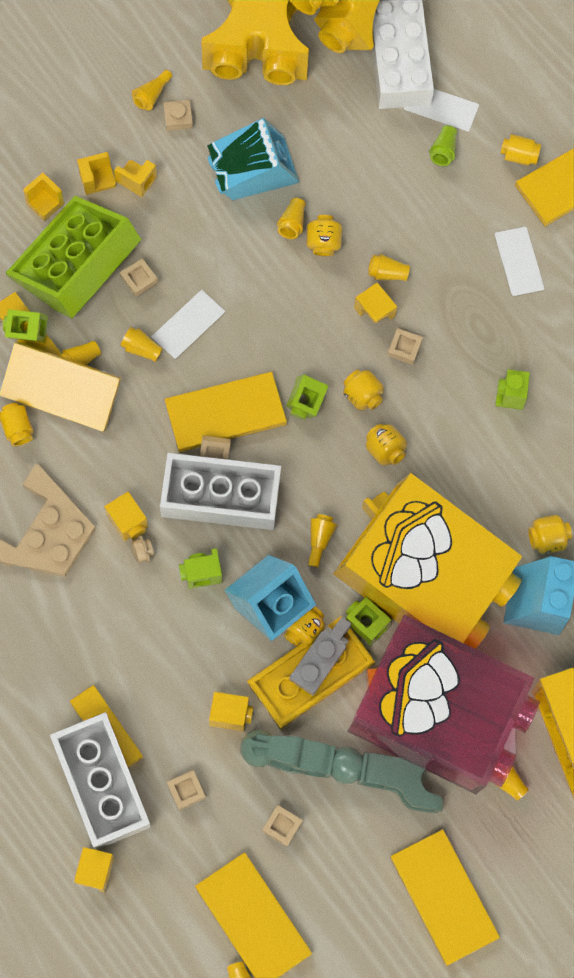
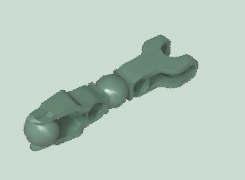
[240,730,451,813]

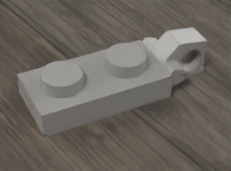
[289,617,351,696]

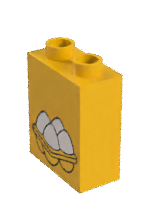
[333,473,523,655]

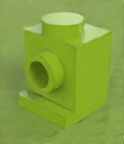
[3,309,48,343]
[495,369,530,410]
[285,374,328,420]
[178,548,222,589]
[346,597,391,647]

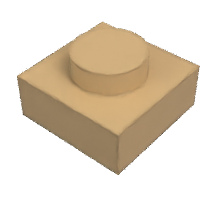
[163,100,193,131]
[120,258,158,297]
[387,328,423,365]
[199,435,231,460]
[166,770,206,811]
[262,805,303,847]

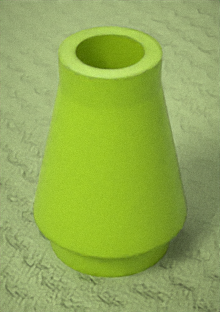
[429,125,457,166]

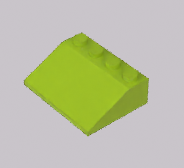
[6,196,142,319]

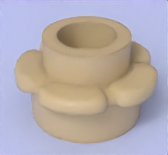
[131,535,154,563]

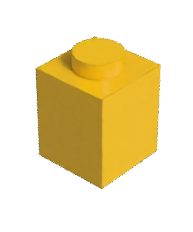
[104,491,148,542]
[209,692,254,732]

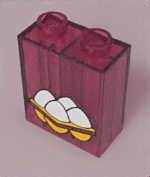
[347,615,540,795]

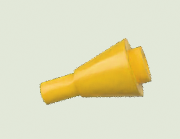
[132,69,173,111]
[308,514,338,568]

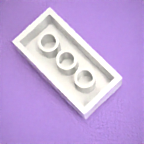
[372,0,434,109]
[160,453,281,530]
[50,712,151,850]

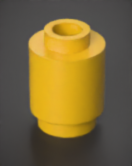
[500,134,541,166]
[0,403,33,447]

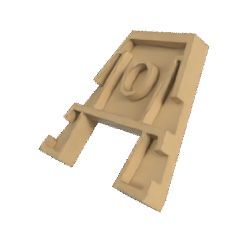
[0,464,95,577]

